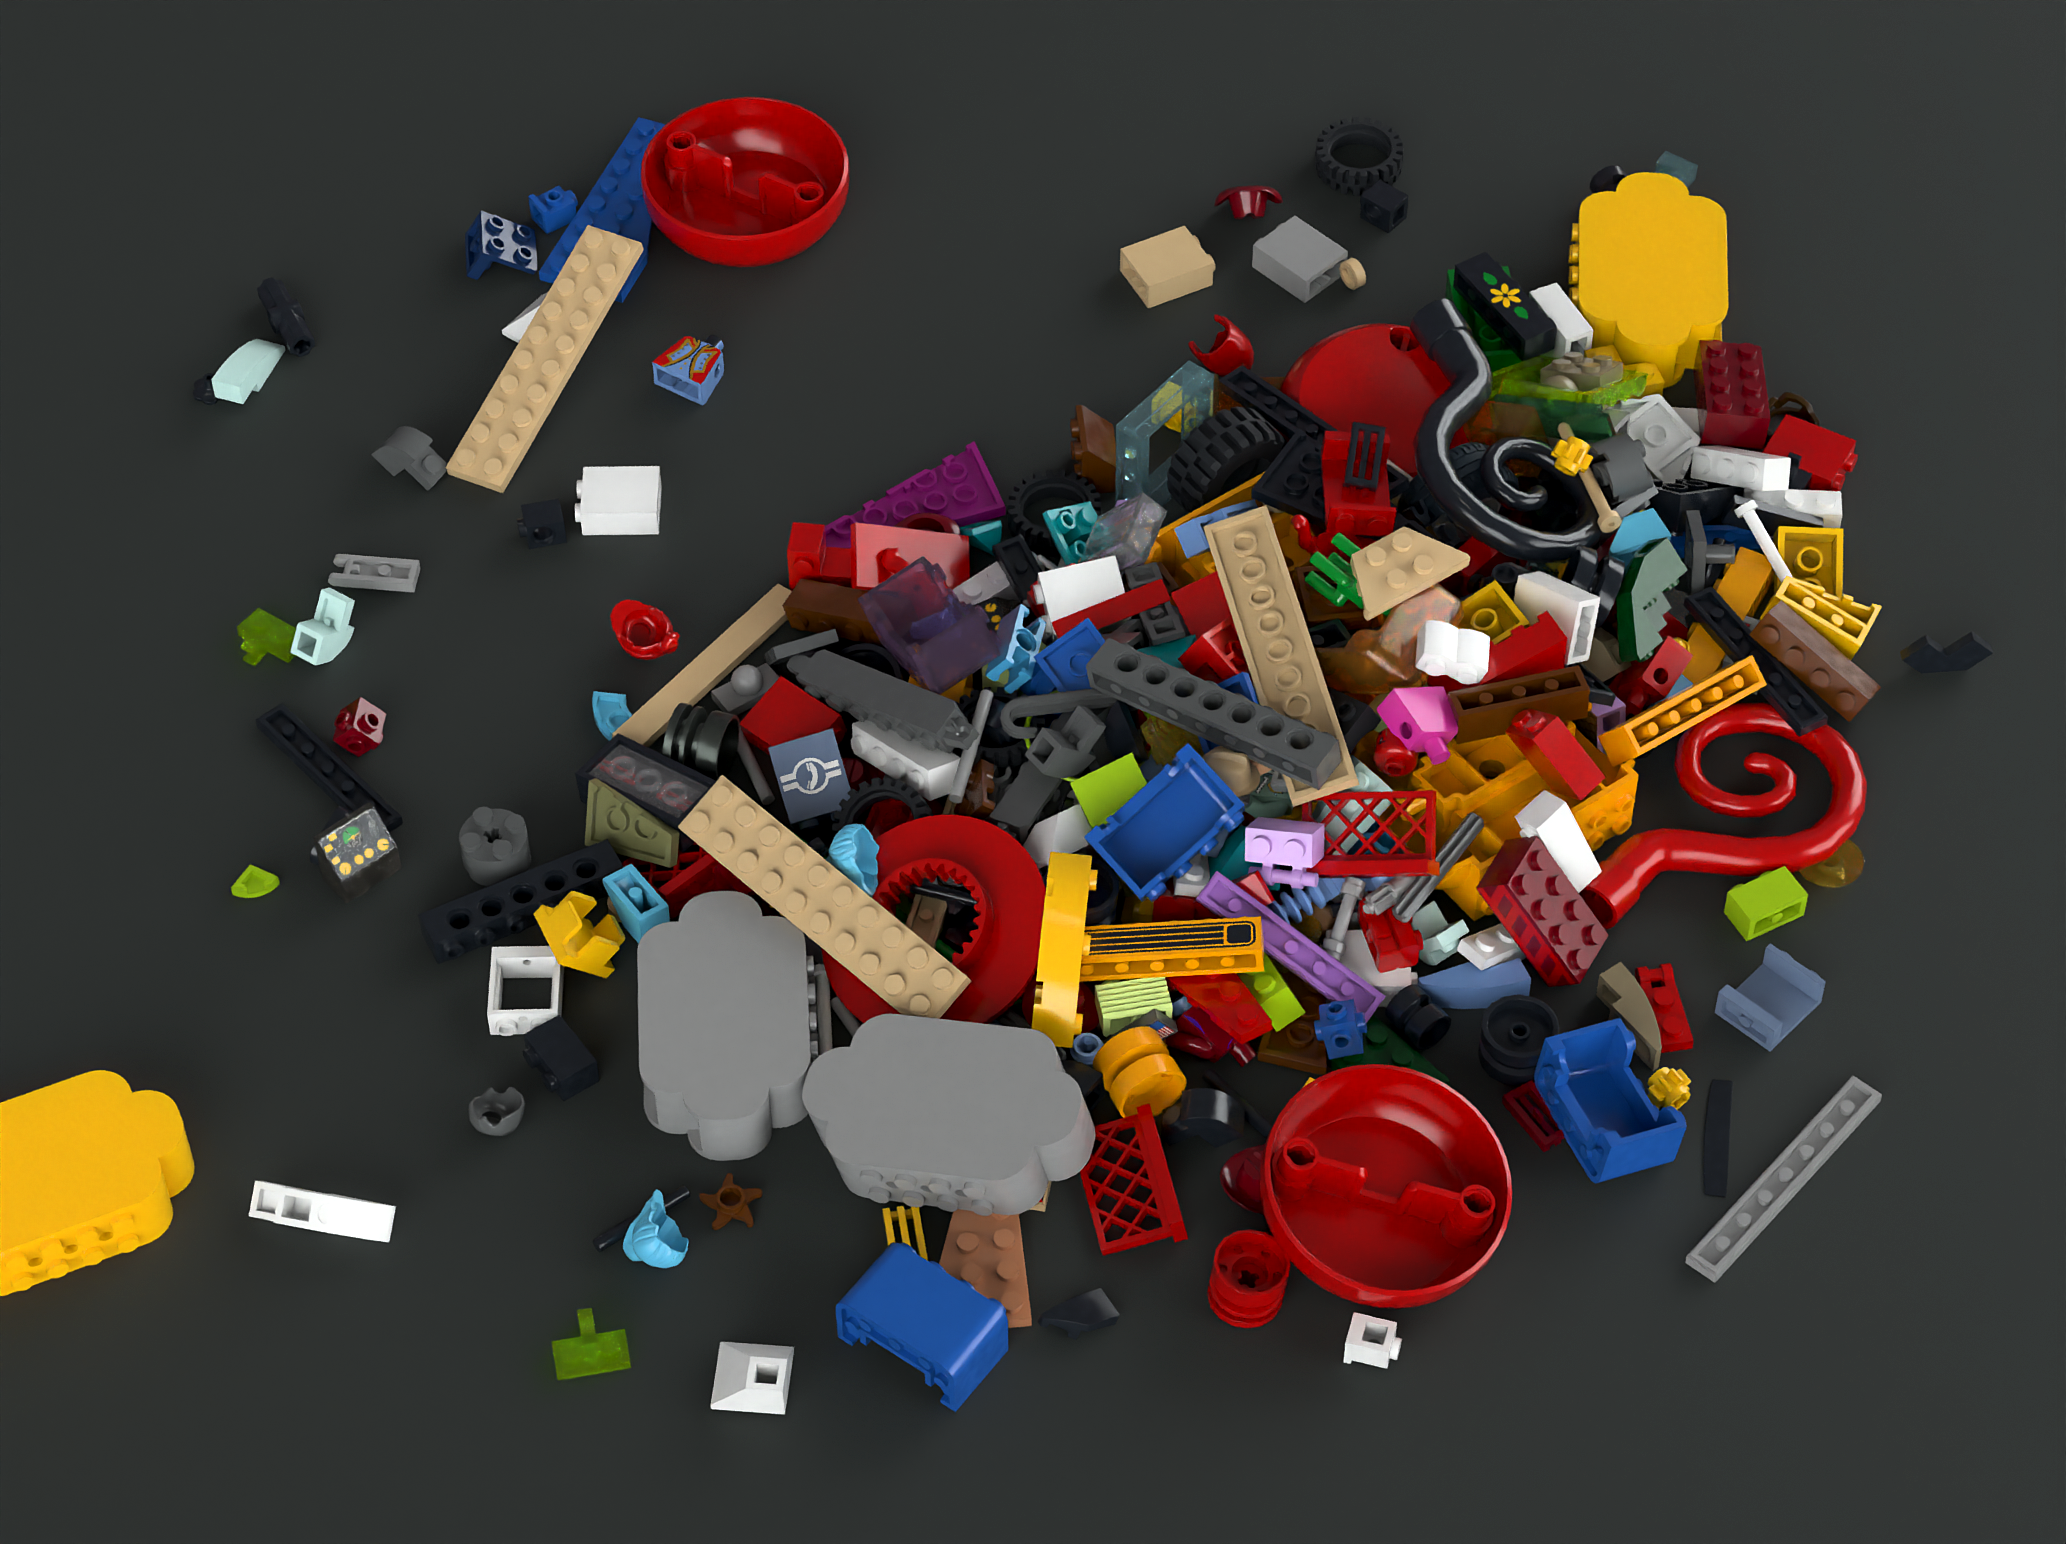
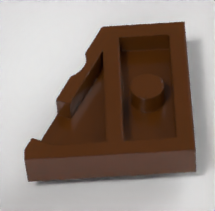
[954,759,995,820]

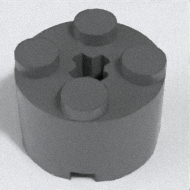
[1587,432,1654,507]
[459,806,531,886]

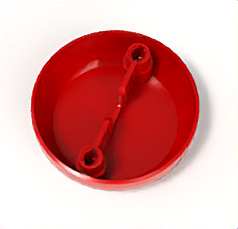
[641,97,849,267]
[1275,323,1491,478]
[1259,1064,1512,1308]

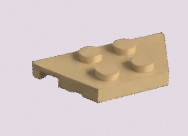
[1350,526,1470,621]

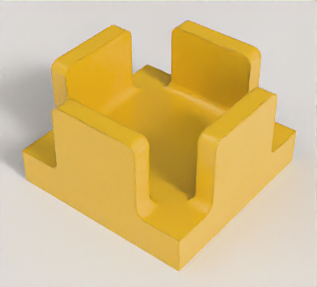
[534,891,625,979]

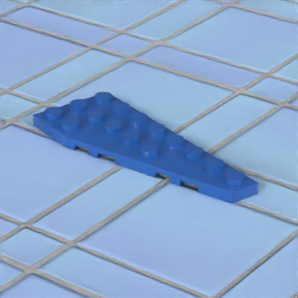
[539,117,665,303]

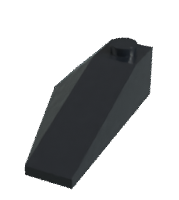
[1644,479,1744,537]

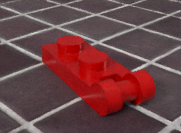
[1635,963,1694,1053]

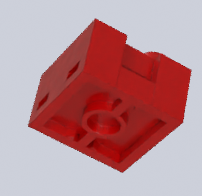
[1178,615,1254,688]

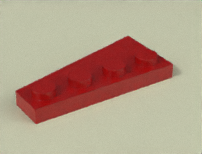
[1165,973,1273,1044]

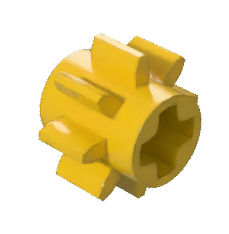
[1551,436,1594,476]
[1647,1067,1691,1110]

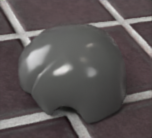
[468,1087,525,1136]

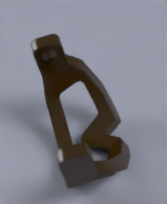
[1766,392,1820,444]

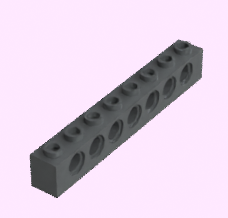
[1086,638,1341,790]

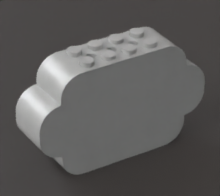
[637,891,819,1161]
[802,1014,1096,1216]

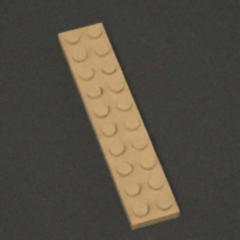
[445,225,644,493]
[1203,505,1360,807]
[678,775,972,1019]

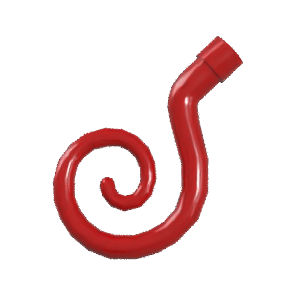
[1579,702,1867,929]

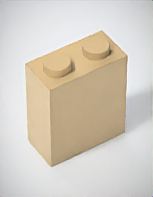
[1120,226,1215,308]

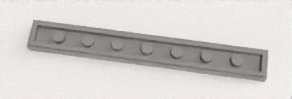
[1685,1076,1882,1283]

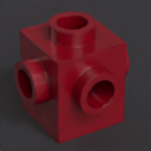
[333,697,386,757]

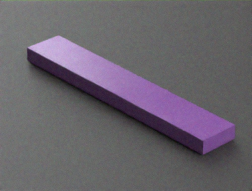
[1195,871,1386,1023]

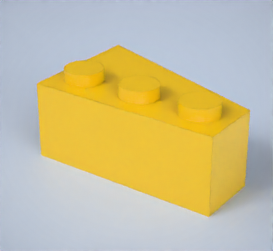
[1759,576,1882,660]

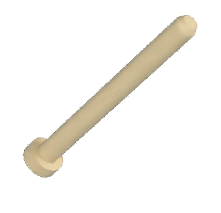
[1558,422,1622,533]

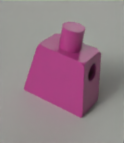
[1376,686,1458,765]

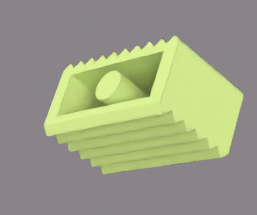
[1095,977,1173,1037]

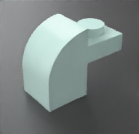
[290,587,355,666]
[1411,901,1469,965]

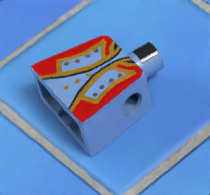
[652,335,724,406]

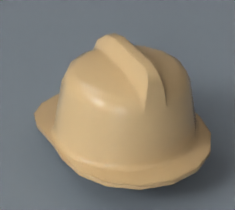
[1202,746,1260,797]

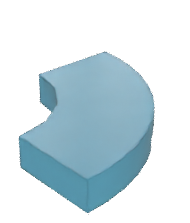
[592,691,632,741]

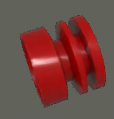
[1207,1229,1291,1328]

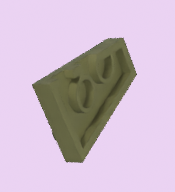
[585,778,679,868]

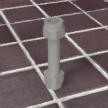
[1321,876,1366,962]

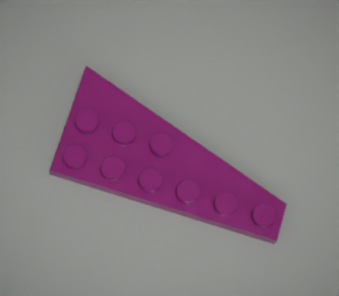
[825,441,1006,548]

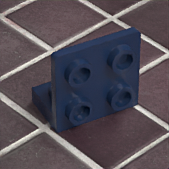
[465,211,537,280]

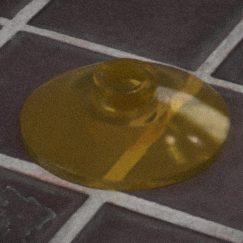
[1799,839,1864,888]

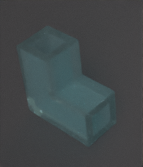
[1655,151,1698,189]

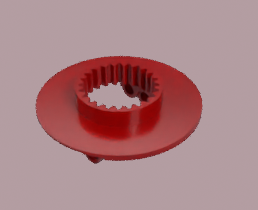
[821,815,1046,1024]

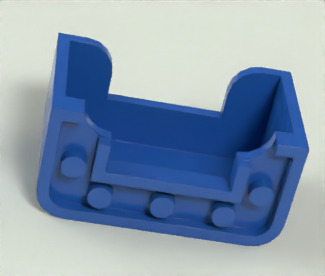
[1084,743,1245,903]
[1534,1018,1687,1183]
[836,1242,1008,1412]

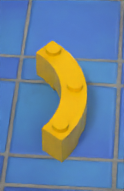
[1031,852,1098,1048]

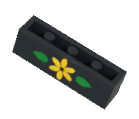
[1453,252,1557,362]

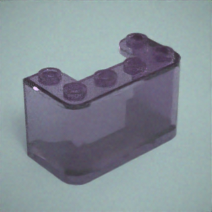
[857,556,1002,695]

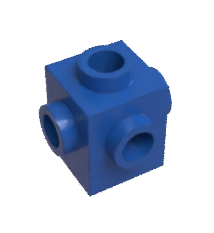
[1314,999,1367,1059]

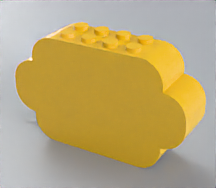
[1568,172,1728,388]
[0,1070,195,1297]

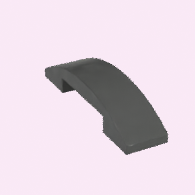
[1125,562,1185,646]

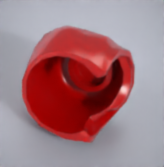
[1188,314,1254,377]

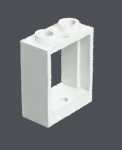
[487,946,565,1036]

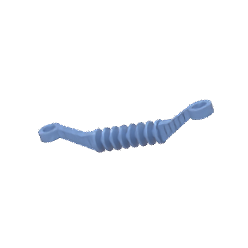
[1171,877,1394,1017]

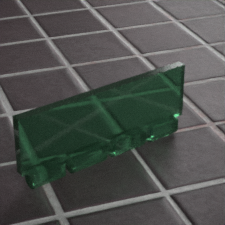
[1492,394,1616,443]

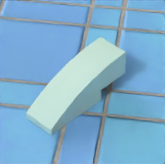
[211,339,285,404]

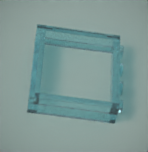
[1115,360,1214,513]

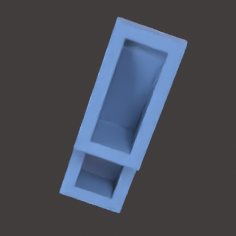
[1174,499,1258,559]
[1418,958,1531,1009]

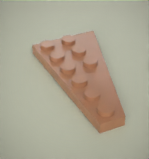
[939,1209,1032,1328]

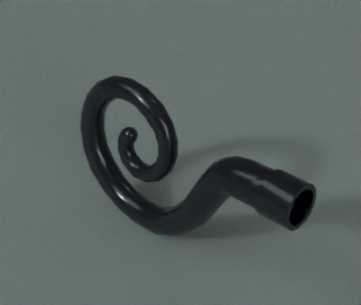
[1410,299,1602,563]

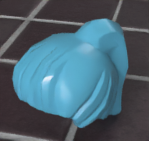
[826,824,879,898]
[623,1189,689,1268]

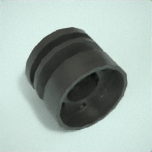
[662,703,740,781]

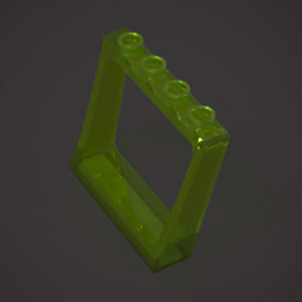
[1483,355,1648,413]

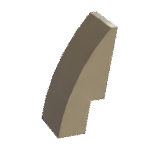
[1596,962,1662,1071]

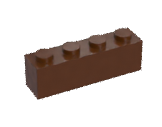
[782,578,919,649]
[1749,600,1882,722]
[1448,665,1590,744]

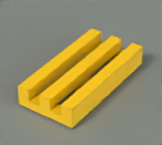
[882,1206,928,1261]

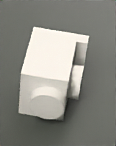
[1344,1312,1402,1369]

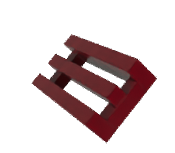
[1502,1080,1565,1152]

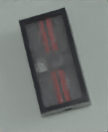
[575,733,716,853]

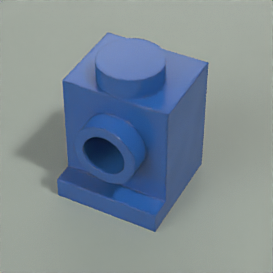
[528,186,578,234]

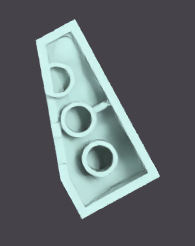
[1312,755,1393,855]

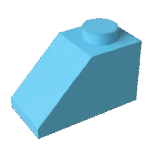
[1609,508,1671,570]
[602,864,670,944]

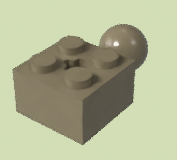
[1537,352,1623,416]

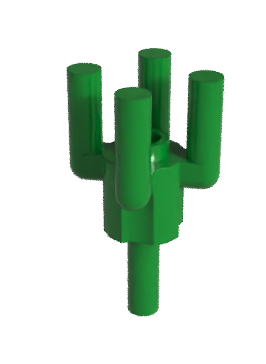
[1305,532,1408,627]

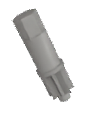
[1363,876,1418,916]

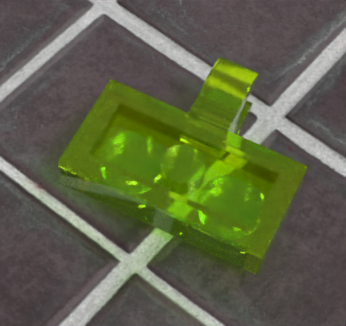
[237,607,296,666]
[552,1308,631,1380]

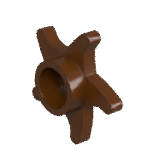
[699,1173,762,1231]

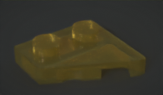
[1140,715,1204,767]

